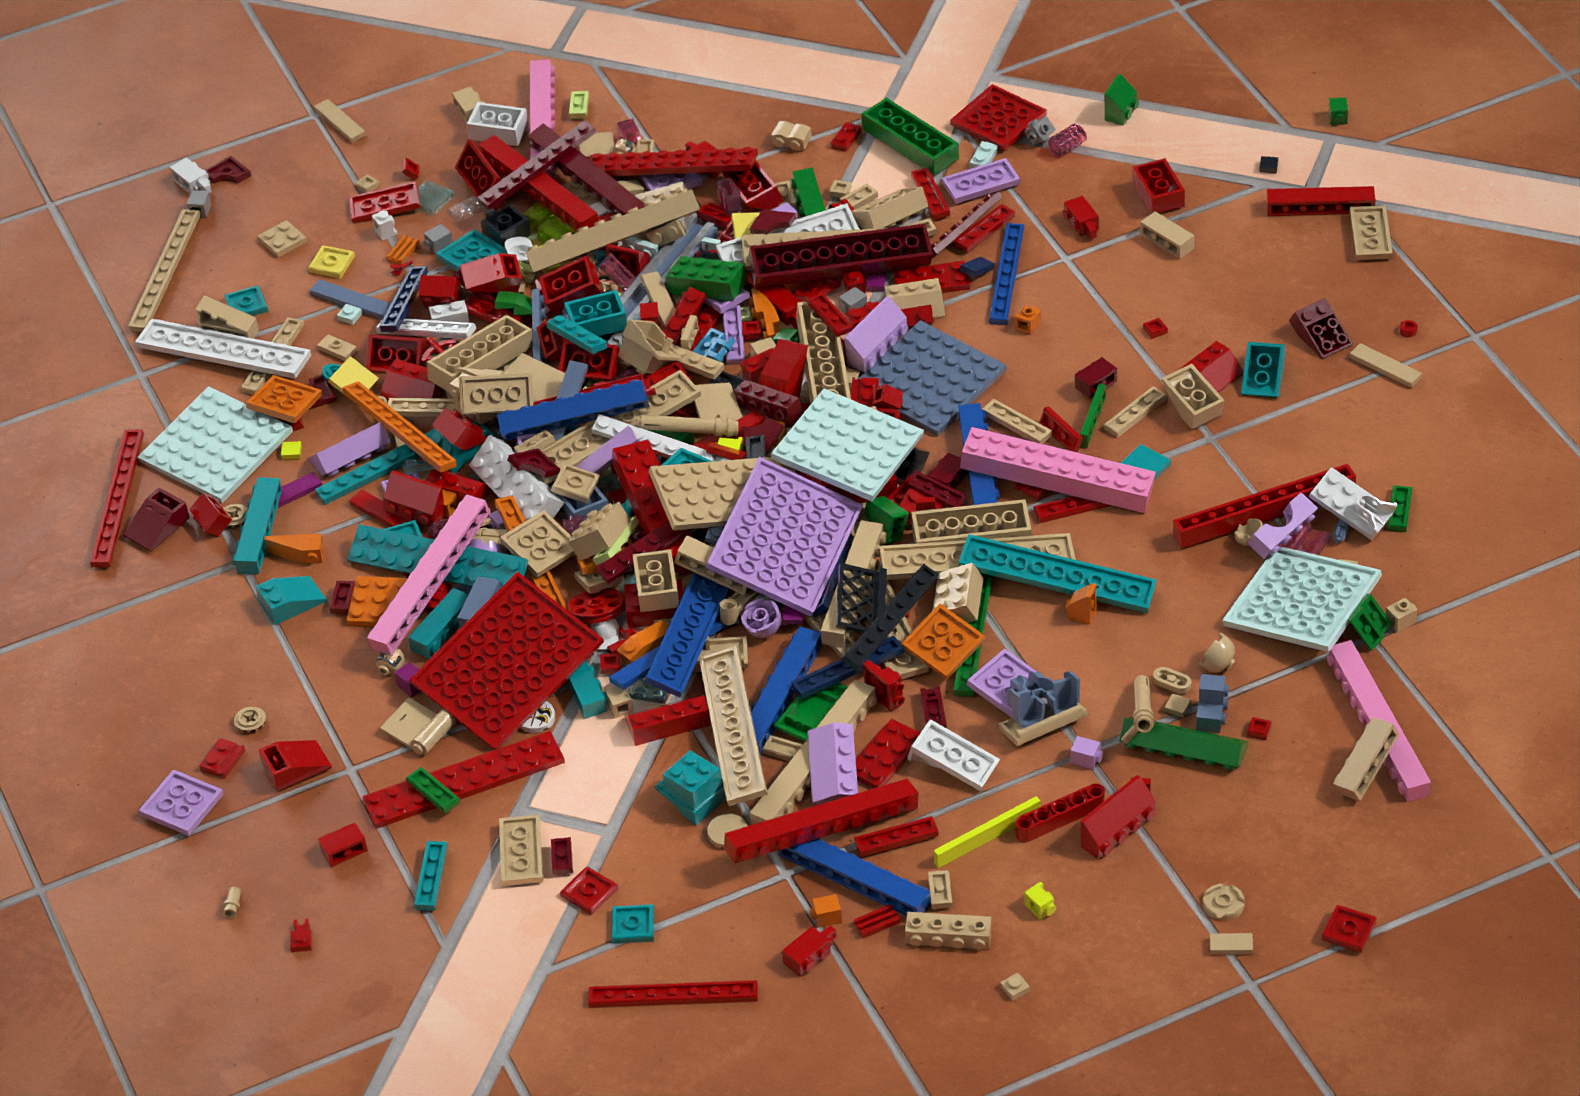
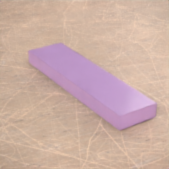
[723,305,745,365]
[577,426,639,474]

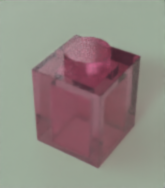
[617,118,640,145]

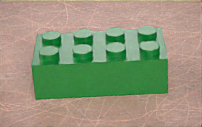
[665,256,748,301]

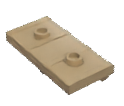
[692,636,749,672]
[998,703,1088,746]

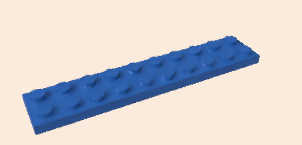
[644,572,729,698]

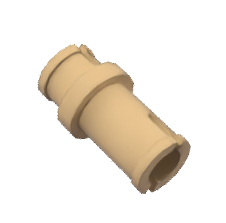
[223,887,241,918]

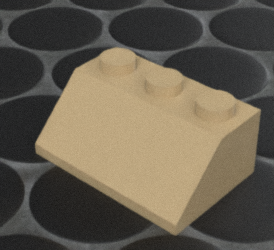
[885,278,945,320]

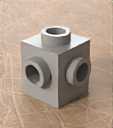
[1024,116,1056,145]

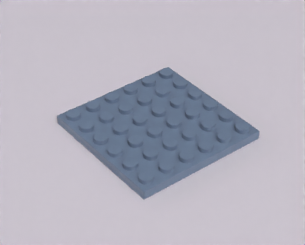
[858,320,1007,436]

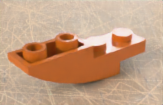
[748,288,780,339]

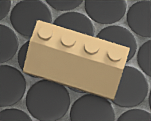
[851,187,929,229]

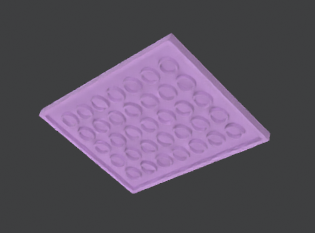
[705,457,863,617]

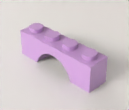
[1247,493,1318,559]

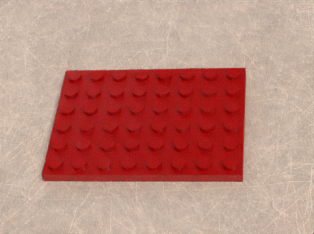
[409,571,604,750]

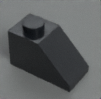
[894,446,930,483]

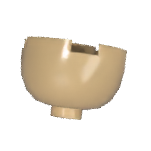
[1198,633,1236,673]

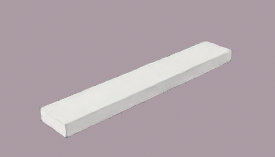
[375,319,476,339]

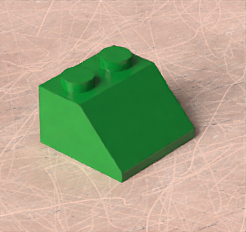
[1104,73,1139,126]

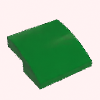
[495,291,532,315]
[1348,594,1392,650]

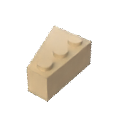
[195,295,259,339]

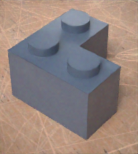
[1196,674,1229,733]

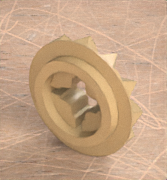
[223,504,248,528]
[234,707,266,733]

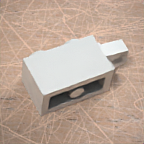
[170,157,212,194]

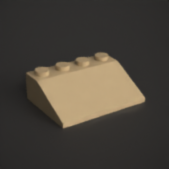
[504,353,565,402]

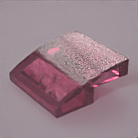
[1280,523,1331,555]

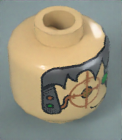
[612,139,637,154]
[376,648,405,676]

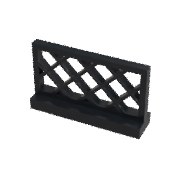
[836,562,887,634]

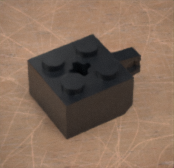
[480,205,531,248]

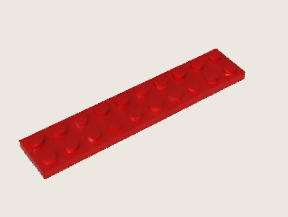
[589,147,758,176]
[362,731,565,829]

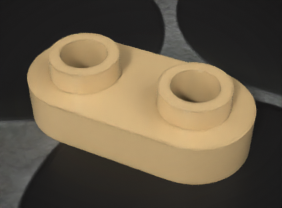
[1153,667,1191,694]

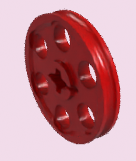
[567,588,626,624]

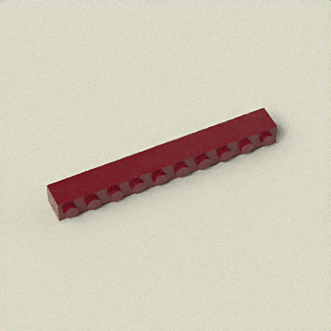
[528,123,645,216]

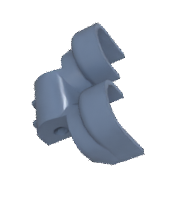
[1007,671,1080,728]

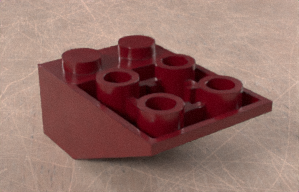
[1289,298,1353,359]
[123,487,190,552]

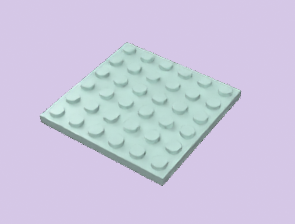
[137,386,293,503]
[771,389,924,501]
[1222,546,1382,652]

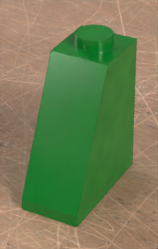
[864,496,909,544]

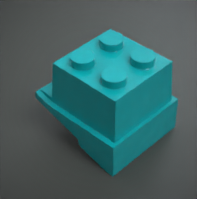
[655,750,726,825]

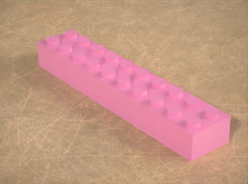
[960,427,1155,513]

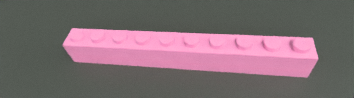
[530,59,556,179]
[367,495,490,656]
[1327,640,1431,802]

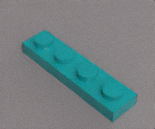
[547,315,607,354]
[414,841,448,911]

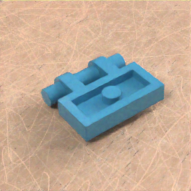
[692,328,736,363]

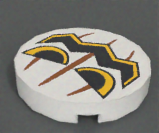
[520,701,555,733]

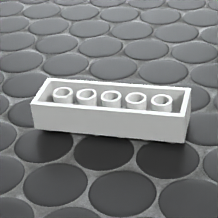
[469,435,564,521]

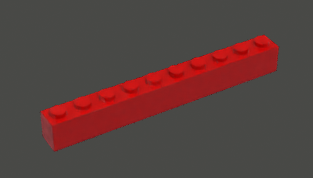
[478,135,599,232]
[1173,464,1356,548]
[724,779,919,864]

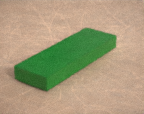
[1387,485,1412,532]
[406,767,460,814]

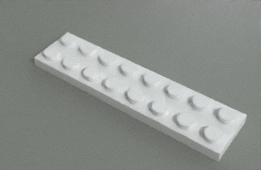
[715,204,859,272]

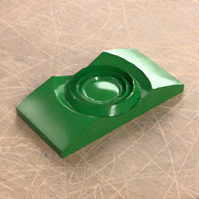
[774,683,848,742]

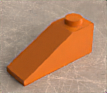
[265,533,324,564]
[617,620,669,665]

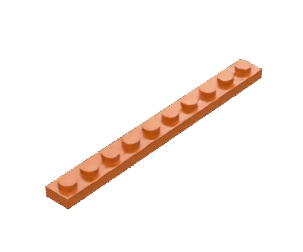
[343,381,457,473]

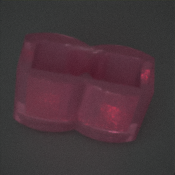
[716,178,742,216]

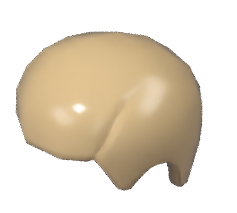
[1234,519,1263,546]

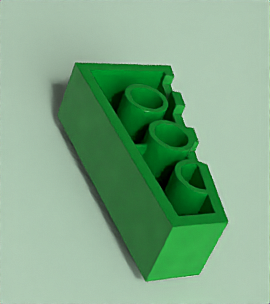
[790,167,826,218]

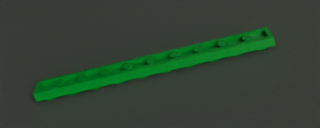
[954,573,993,697]

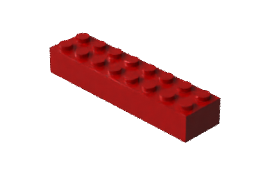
[611,439,693,577]

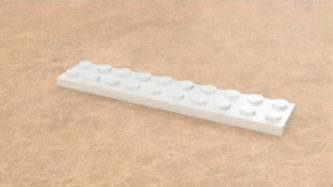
[135,319,311,379]

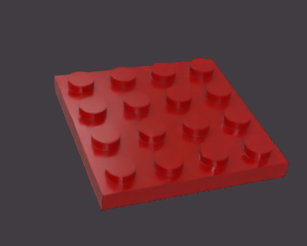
[950,84,1047,151]

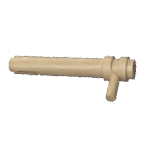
[636,414,738,437]
[1121,675,1154,744]

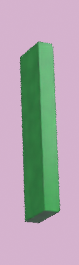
[1080,384,1106,449]

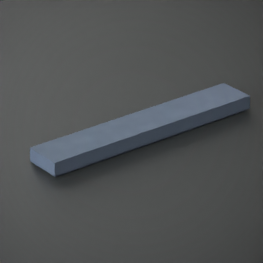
[310,279,409,319]
[548,360,588,441]

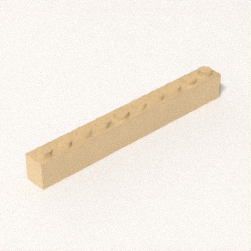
[525,188,700,274]
[750,679,877,825]

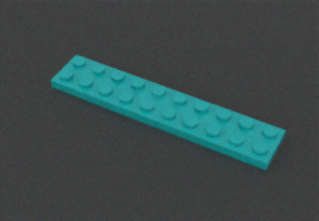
[347,524,529,587]
[958,534,1157,613]

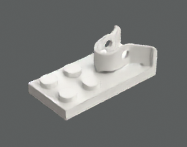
[1309,467,1397,541]
[907,719,1000,791]

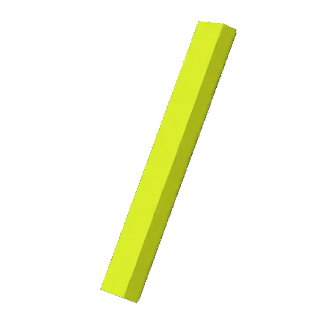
[934,796,1041,868]

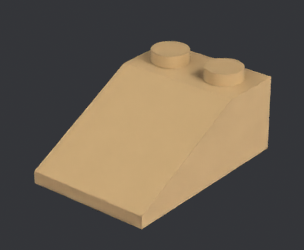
[1161,364,1225,429]

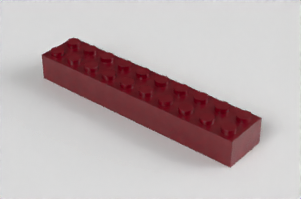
[748,223,933,288]

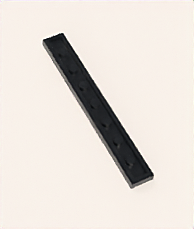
[842,564,939,672]

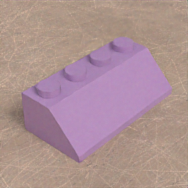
[844,296,908,373]
[308,422,391,477]
[808,722,858,805]

